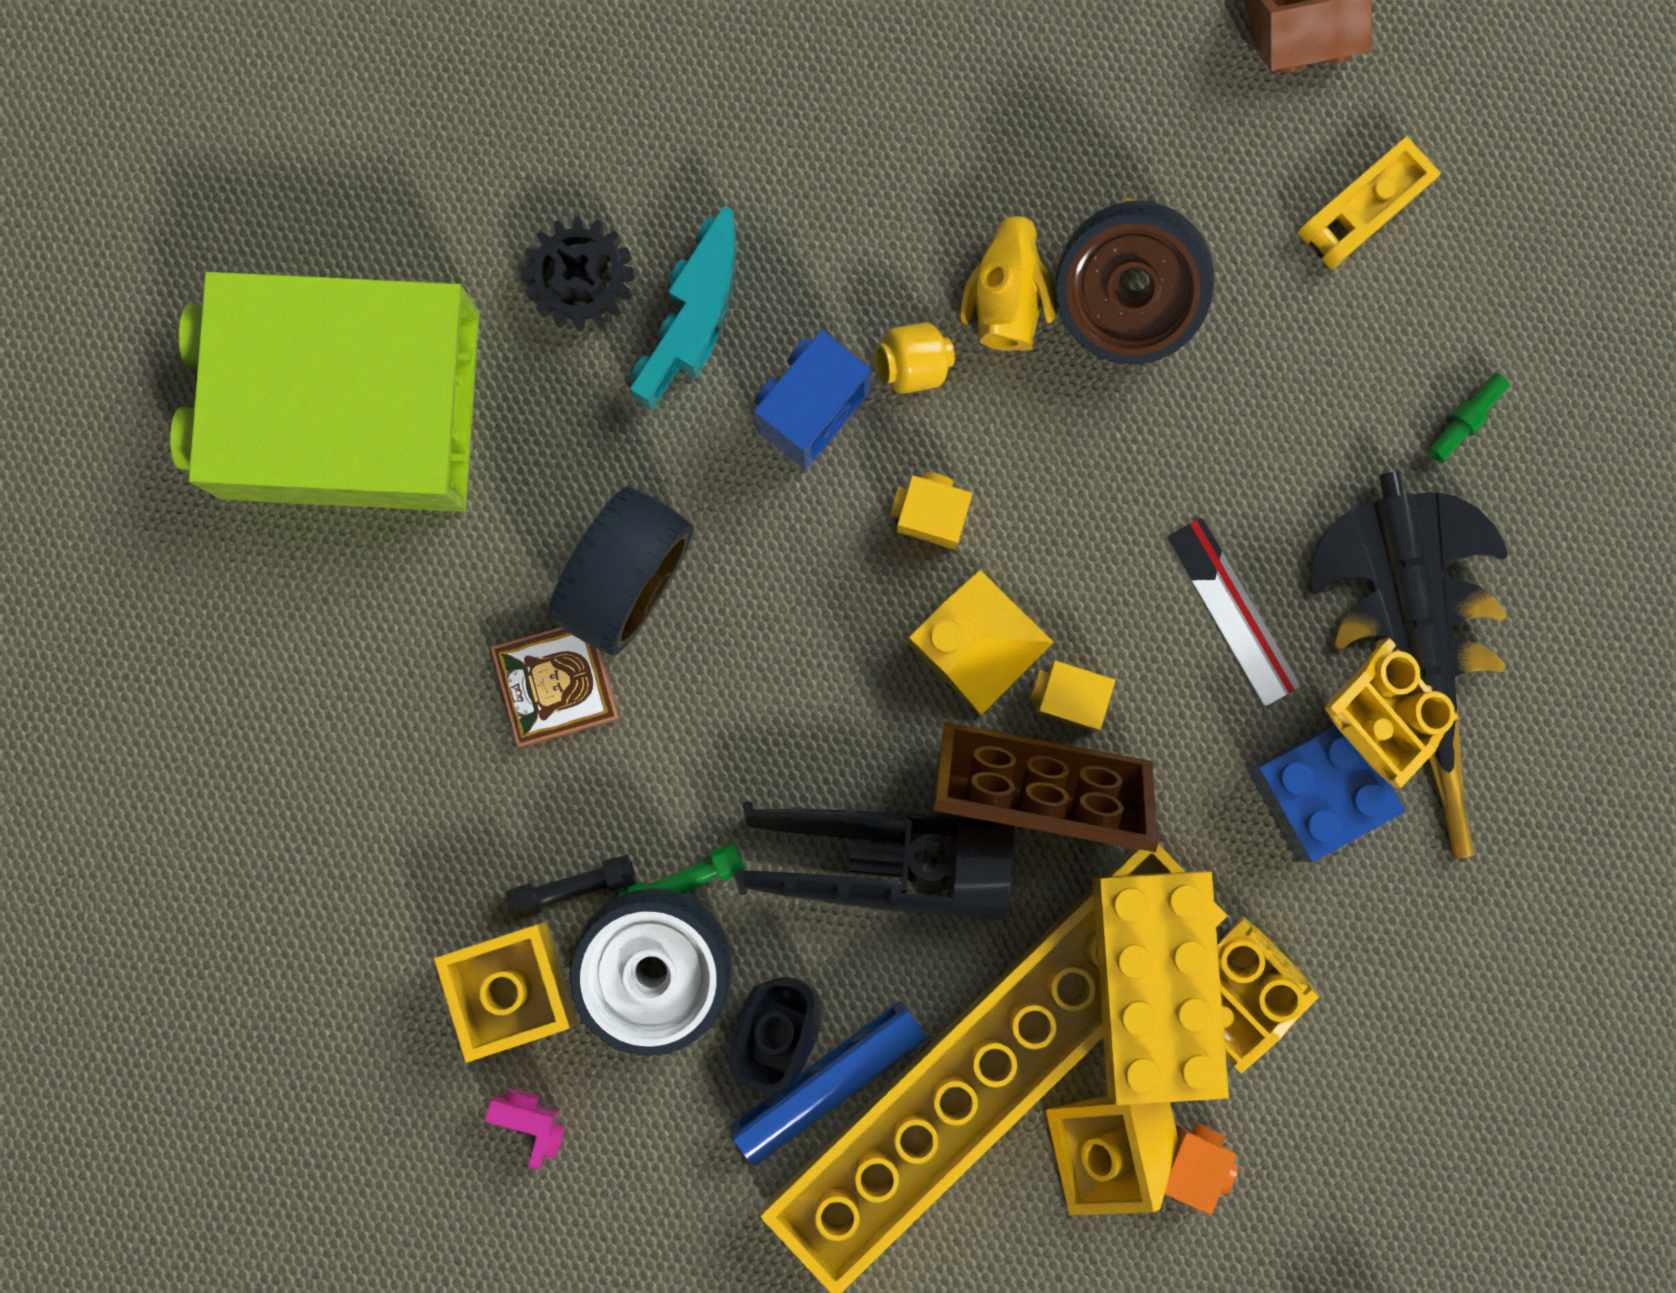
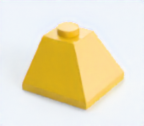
[907,570,1054,716]
[1046,1095,1179,1215]

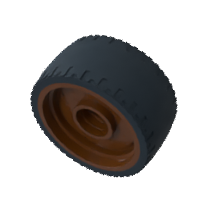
[1055,200,1215,365]

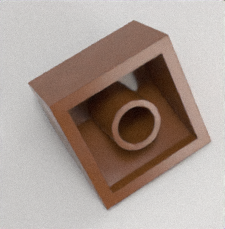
[1245,0,1372,73]

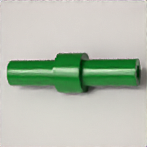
[1427,373,1510,463]

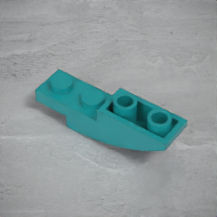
[629,206,737,411]

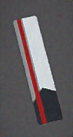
[1168,518,1299,705]

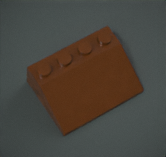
[931,722,1158,852]

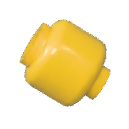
[874,322,955,394]

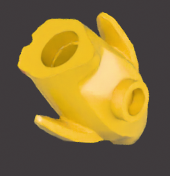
[960,216,1058,351]

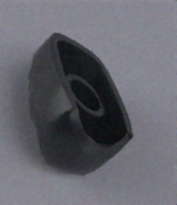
[729,977,823,1094]

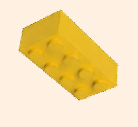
[1092,871,1229,1105]

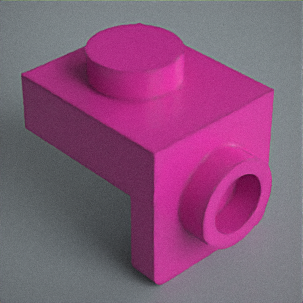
[485,1089,565,1170]

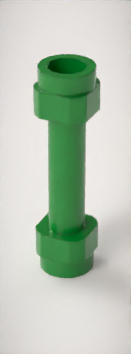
[618,842,746,896]

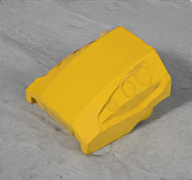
[1325,637,1458,788]
[1217,916,1319,1074]

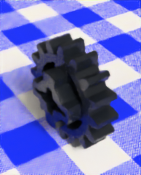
[521,217,635,332]

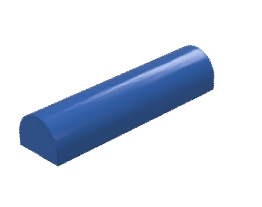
[732,1001,928,1166]

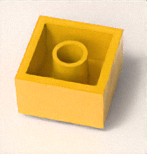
[434,922,578,1063]

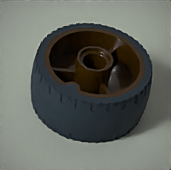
[548,486,694,656]

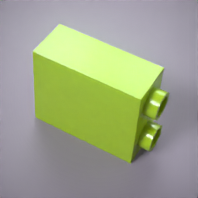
[170,272,480,512]

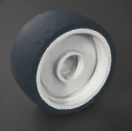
[570,888,732,1056]

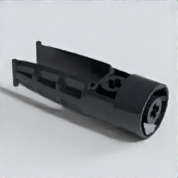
[734,801,1014,921]

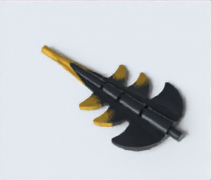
[1309,471,1508,859]

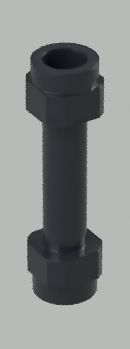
[506,854,637,920]

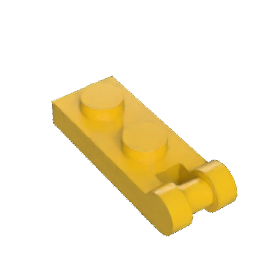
[1297,136,1441,271]

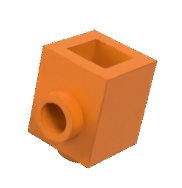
[1165,1122,1238,1215]

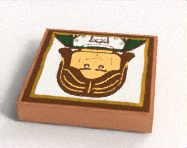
[491,627,620,748]

